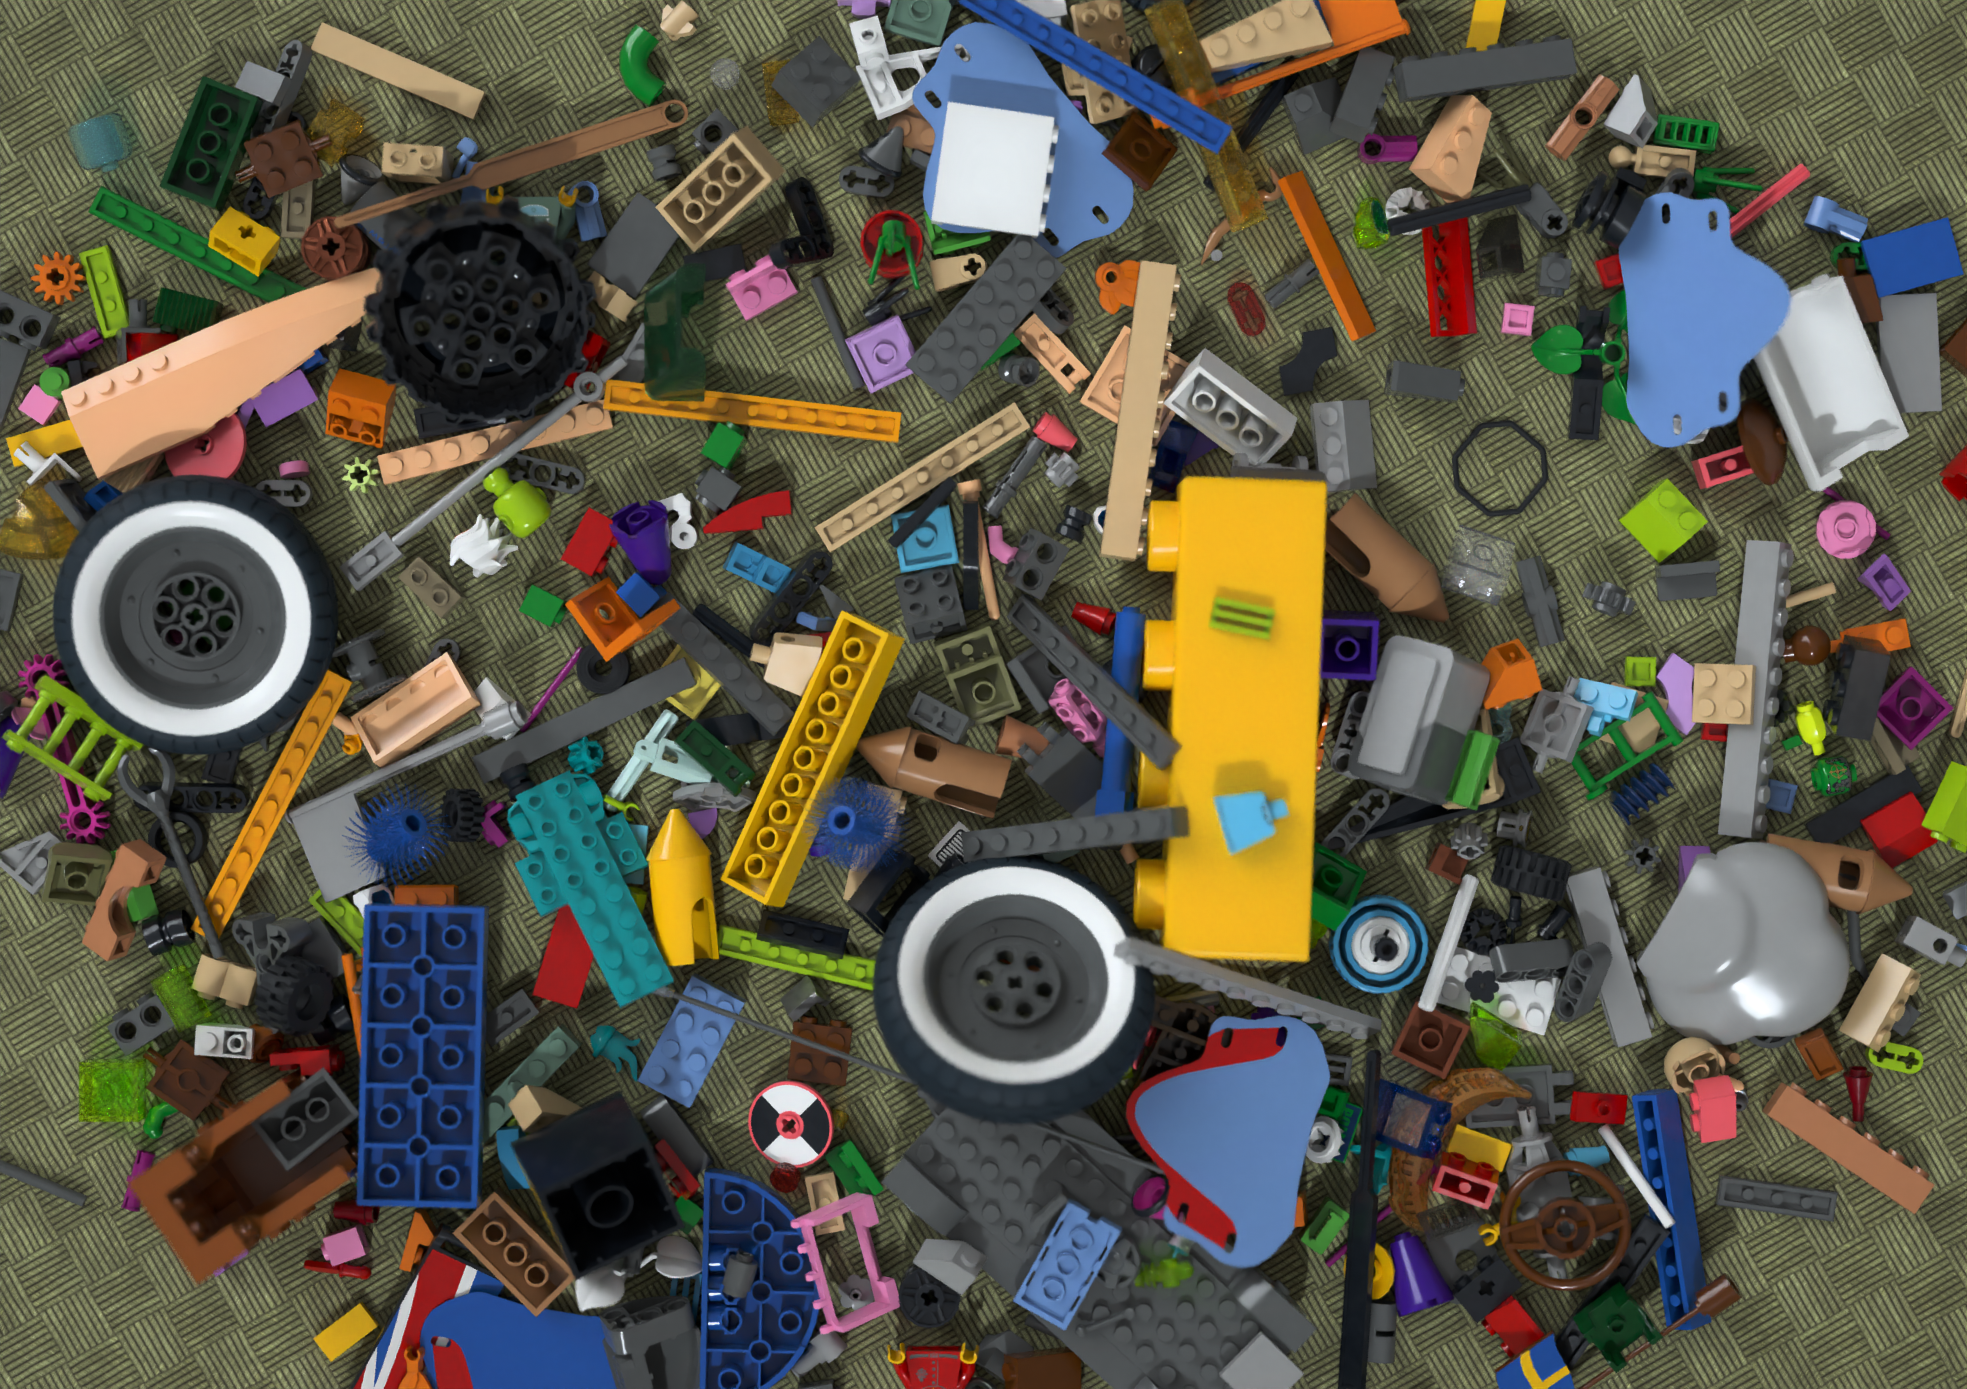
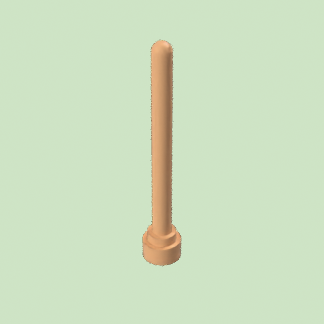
[957,479,1000,620]

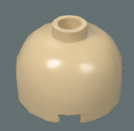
[1664,1037,1726,1096]

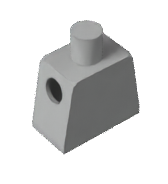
[1894,915,1967,968]

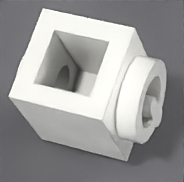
[849,15,890,68]

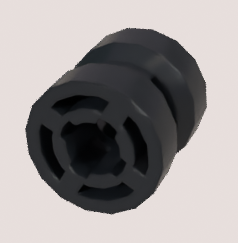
[1055,505,1093,543]
[499,763,536,802]

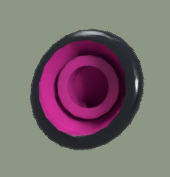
[1131,1174,1179,1220]

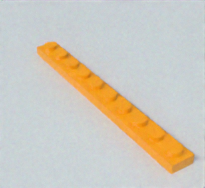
[603,379,901,443]
[191,668,353,939]

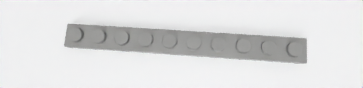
[1113,937,1382,1039]

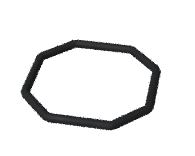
[1452,420,1548,517]

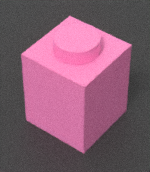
[321,1224,370,1267]

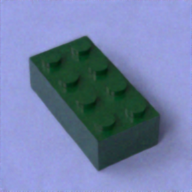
[159,76,263,213]

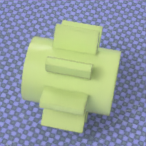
[342,457,381,494]

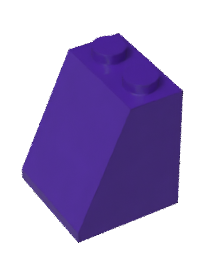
[1320,610,1379,680]

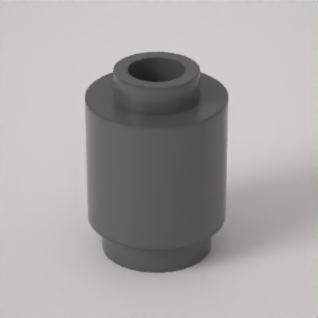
[722,1251,758,1298]

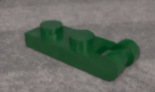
[674,720,756,797]

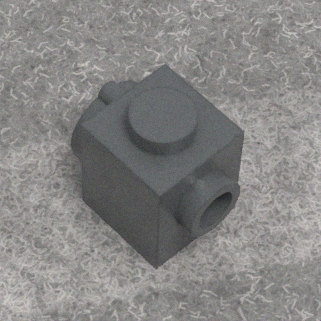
[1534,252,1572,298]
[694,466,743,514]

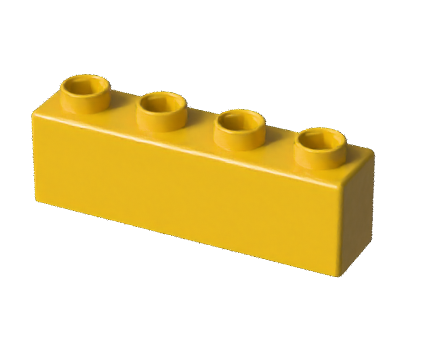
[1133,476,1327,962]

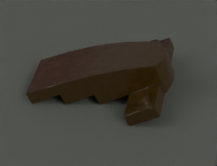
[1123,995,1233,1112]

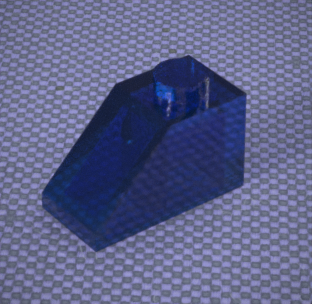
[1148,420,1198,494]

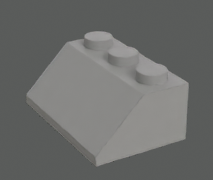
[1310,400,1377,493]

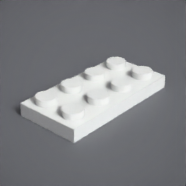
[1437,946,1562,1036]

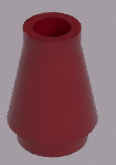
[333,1199,380,1226]

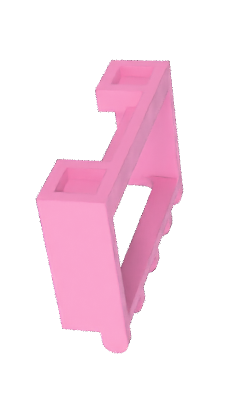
[790,1192,900,1334]

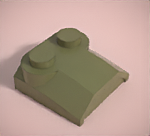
[41,842,113,906]

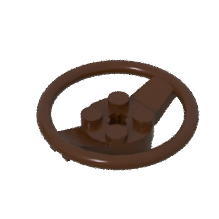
[1499,1160,1631,1291]

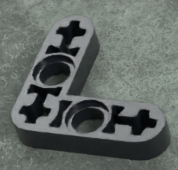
[769,177,834,269]
[963,501,979,610]

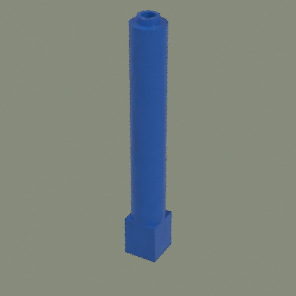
[1095,606,1146,816]

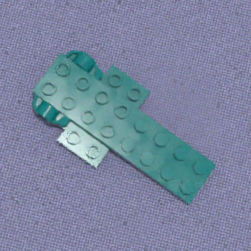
[507,770,674,1008]

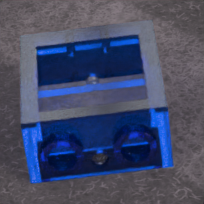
[1361,1078,1453,1160]

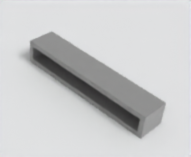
[1566,866,1654,1048]

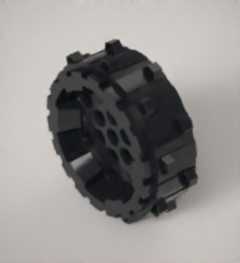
[364,195,597,427]

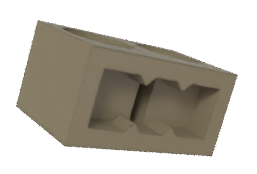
[398,556,466,619]

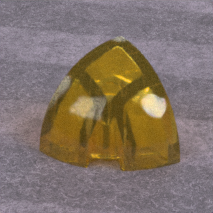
[0,478,79,560]

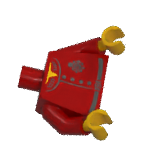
[887,1343,979,1389]

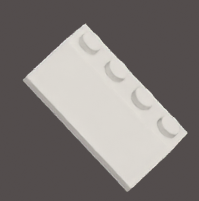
[1163,348,1297,466]

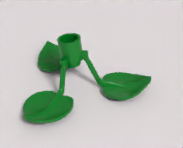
[1531,289,1637,425]

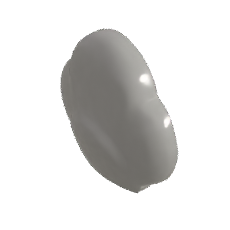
[1636,842,1850,1045]

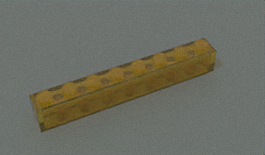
[1144,0,1269,233]

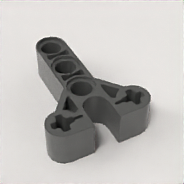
[232,912,312,1034]

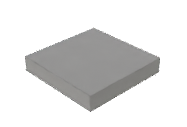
[1219,1331,1304,1389]

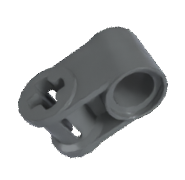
[1515,182,1568,239]

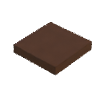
[1101,111,1178,192]

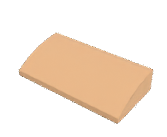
[350,652,481,768]

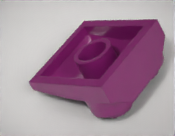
[1877,666,1953,750]

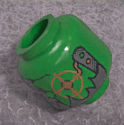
[1811,756,1857,797]

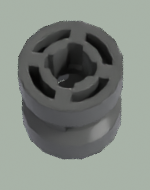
[646,144,683,182]
[998,353,1040,387]

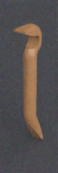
[1200,167,1283,265]

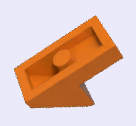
[399,1208,445,1272]

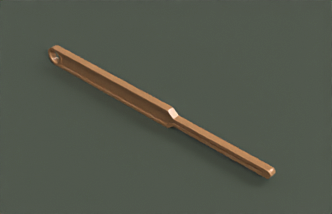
[334,99,688,229]

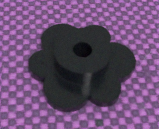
[1465,970,1499,1003]

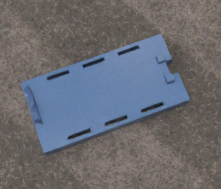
[1013,1199,1122,1330]

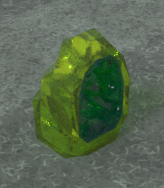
[1353,197,1390,250]

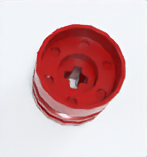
[860,210,924,279]

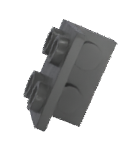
[894,565,968,644]

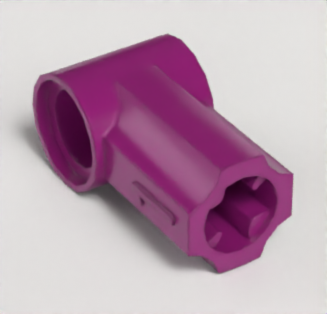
[1357,134,1418,164]

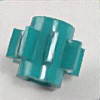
[567,737,604,775]

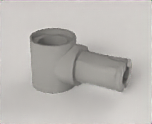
[791,1330,848,1379]

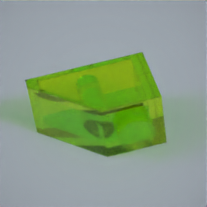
[1470,1002,1522,1071]

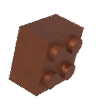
[1391,996,1471,1079]

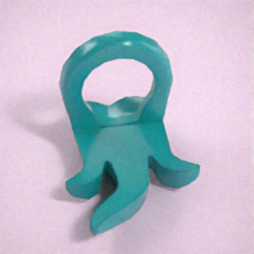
[590,1025,641,1082]
[1350,1142,1393,1195]

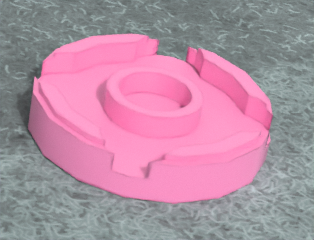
[1816,500,1876,559]

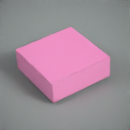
[1500,303,1535,336]
[18,384,61,426]

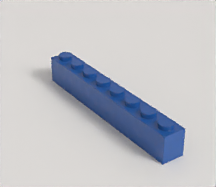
[1632,1089,1712,1330]

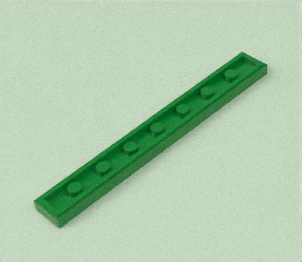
[88,186,306,303]

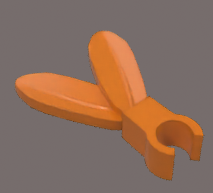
[1316,703,1330,772]
[398,1345,433,1389]

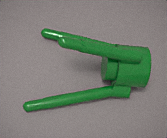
[1693,166,1763,214]
[868,220,920,290]

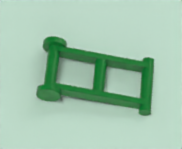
[1571,691,1684,801]

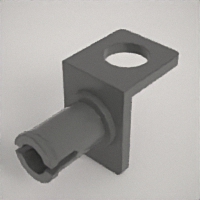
[116,299,161,365]

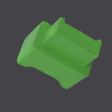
[1298,1197,1349,1255]

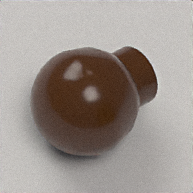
[1783,625,1831,666]

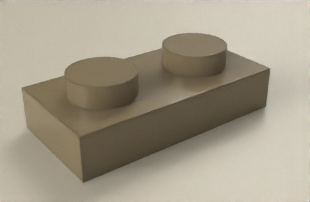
[281,180,316,239]

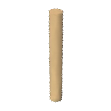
[1786,582,1836,608]

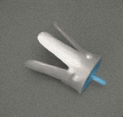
[1167,1211,1195,1258]

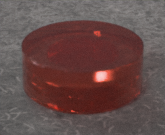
[770,1162,801,1193]

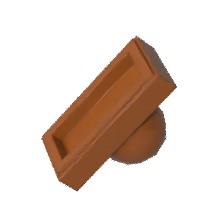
[1794,1027,1844,1081]

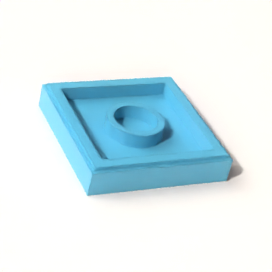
[891,505,959,573]

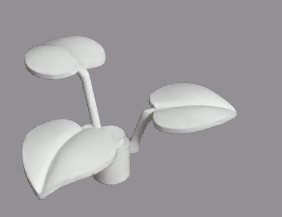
[576,1236,702,1311]

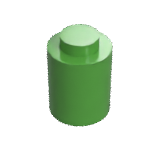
[40,367,71,399]

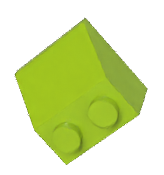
[1618,478,1708,563]

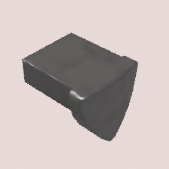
[780,975,832,1021]

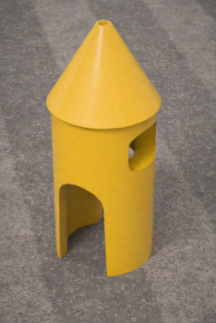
[646,809,720,966]

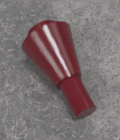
[1843,1066,1873,1122]

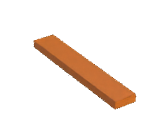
[1278,171,1376,342]

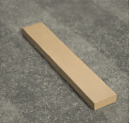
[311,22,486,120]

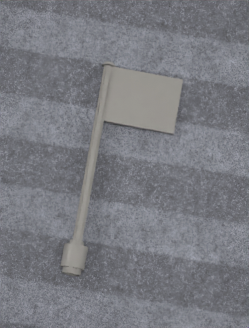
[284,701,528,903]

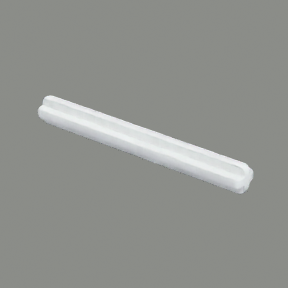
[1418,874,1479,1012]

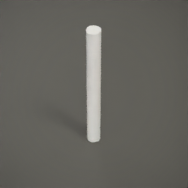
[1598,1124,1676,1229]

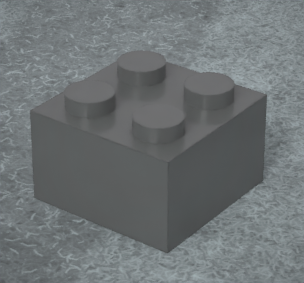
[771,36,861,128]

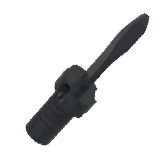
[1506,896,1523,944]

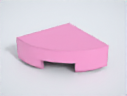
[11,707,46,740]

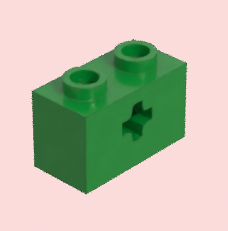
[700,421,748,471]

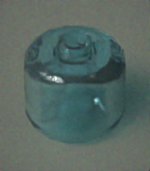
[68,112,133,173]

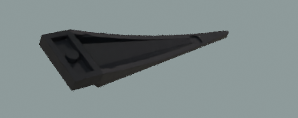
[1328,737,1541,850]

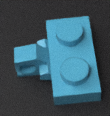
[1574,678,1638,737]

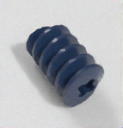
[1609,763,1675,826]

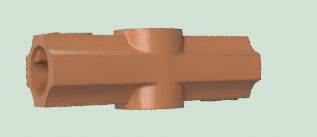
[1545,74,1620,161]

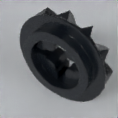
[1460,908,1508,955]

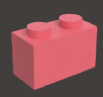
[1691,446,1754,489]
[1689,1075,1736,1143]

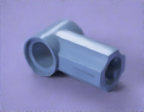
[568,181,607,242]
[1803,196,1868,243]

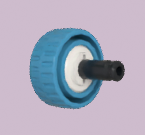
[1328,894,1429,994]

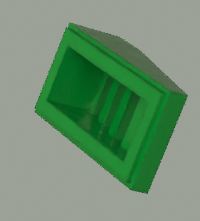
[1652,114,1720,154]

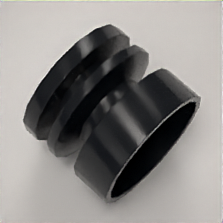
[1571,170,1646,249]
[898,1264,961,1328]

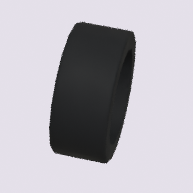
[148,812,208,868]

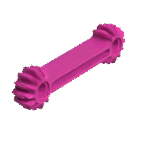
[18,654,111,845]

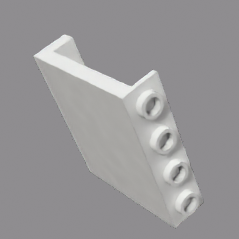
[931,102,1059,239]

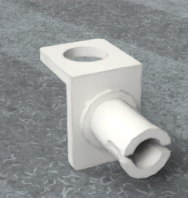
[14,441,82,488]

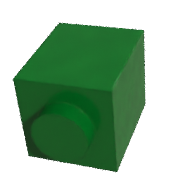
[519,584,568,627]

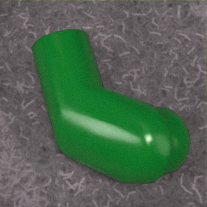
[143,1102,178,1139]

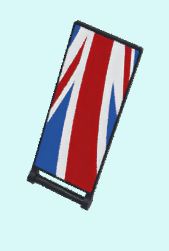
[349,1223,506,1389]

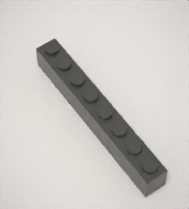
[961,806,1189,862]

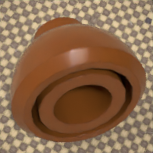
[249,1024,284,1063]

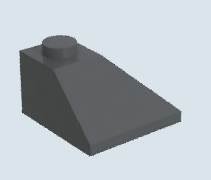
[1281,77,1346,155]

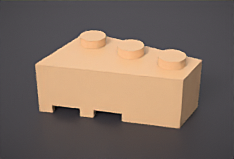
[1409,95,1492,203]

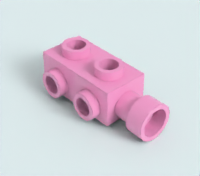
[1048,678,1107,758]

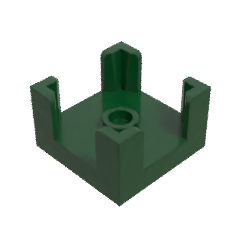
[1572,1282,1663,1373]

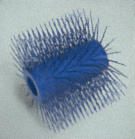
[803,777,910,873]
[342,783,451,888]

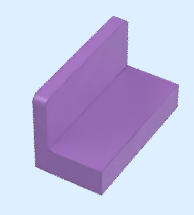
[250,369,320,427]

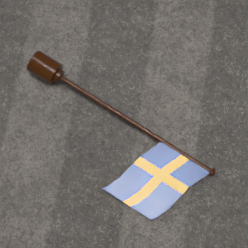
[1495,1273,1743,1389]

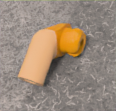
[332,712,363,755]

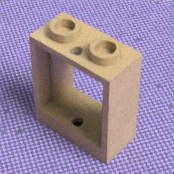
[382,142,454,185]

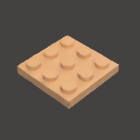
[1079,325,1190,447]

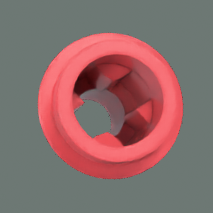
[1032,412,1078,453]

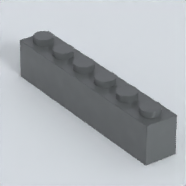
[1394,35,1577,103]

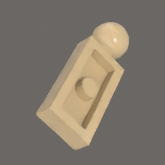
[1608,145,1696,181]

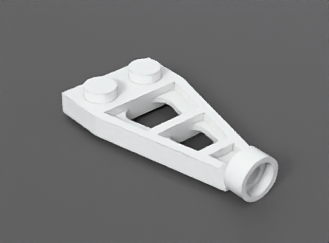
[856,44,971,120]

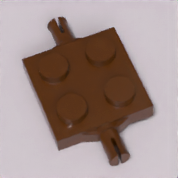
[235,119,333,198]
[143,1039,233,1122]

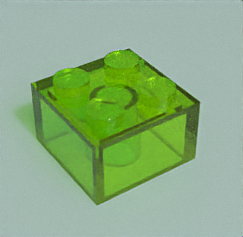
[79,1059,146,1122]

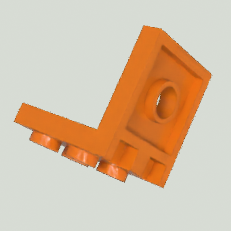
[565,576,681,662]

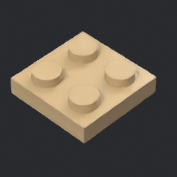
[1692,663,1756,725]

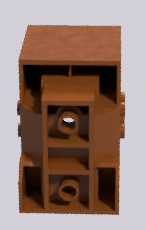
[127,1069,358,1285]

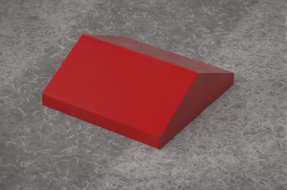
[1860,791,1938,868]

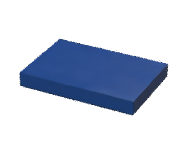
[1860,217,1964,298]

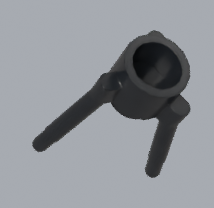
[862,276,932,326]

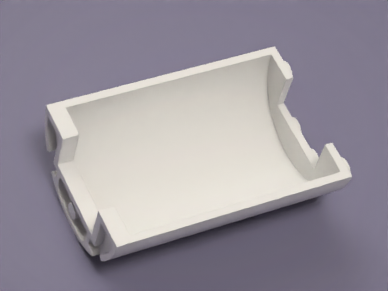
[1753,274,1909,491]

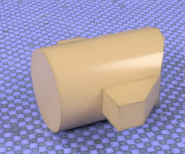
[660,0,699,41]

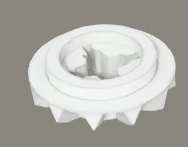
[1385,187,1430,235]
[1306,1116,1344,1164]

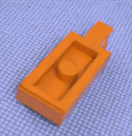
[1830,618,1911,653]

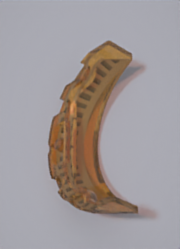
[1388,1067,1532,1233]

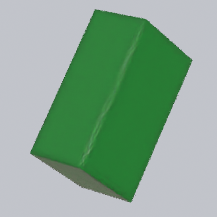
[1781,734,1802,751]

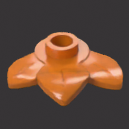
[1095,260,1140,315]

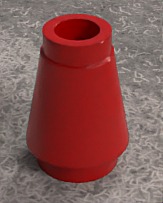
[1071,602,1116,636]

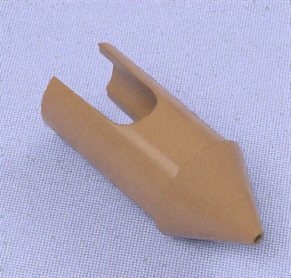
[1325,493,1450,623]
[856,726,1012,819]
[1759,833,1913,915]

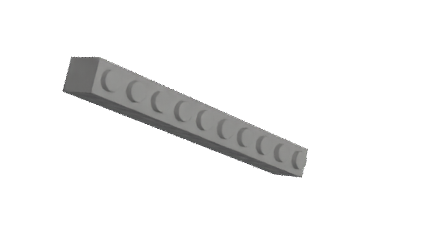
[1718,540,1794,839]

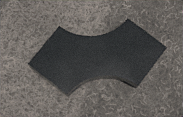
[1278,327,1337,396]

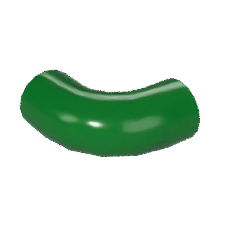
[619,24,666,107]

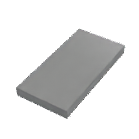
[1876,293,1942,413]

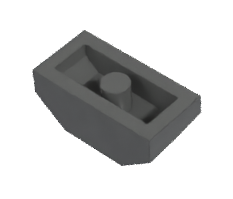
[976,1329,1034,1385]

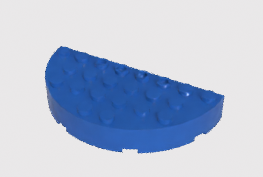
[700,1167,820,1389]

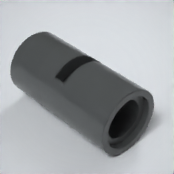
[1367,1299,1397,1364]

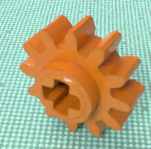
[31,251,86,305]

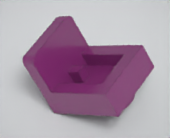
[481,800,512,848]

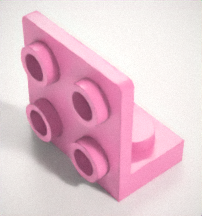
[725,255,798,321]

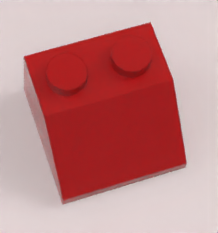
[1481,1295,1544,1359]

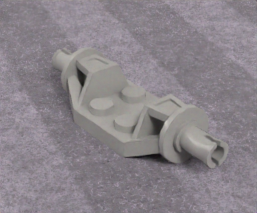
[1505,1106,1574,1279]

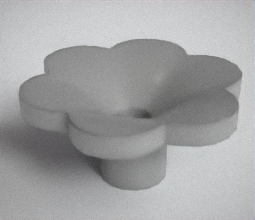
[838,1274,874,1311]

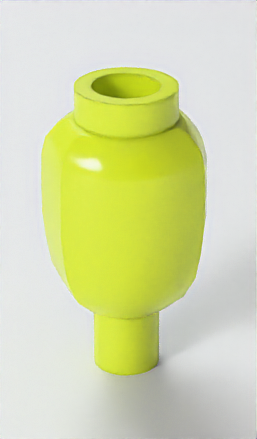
[1795,701,1826,756]

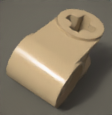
[929,253,988,292]

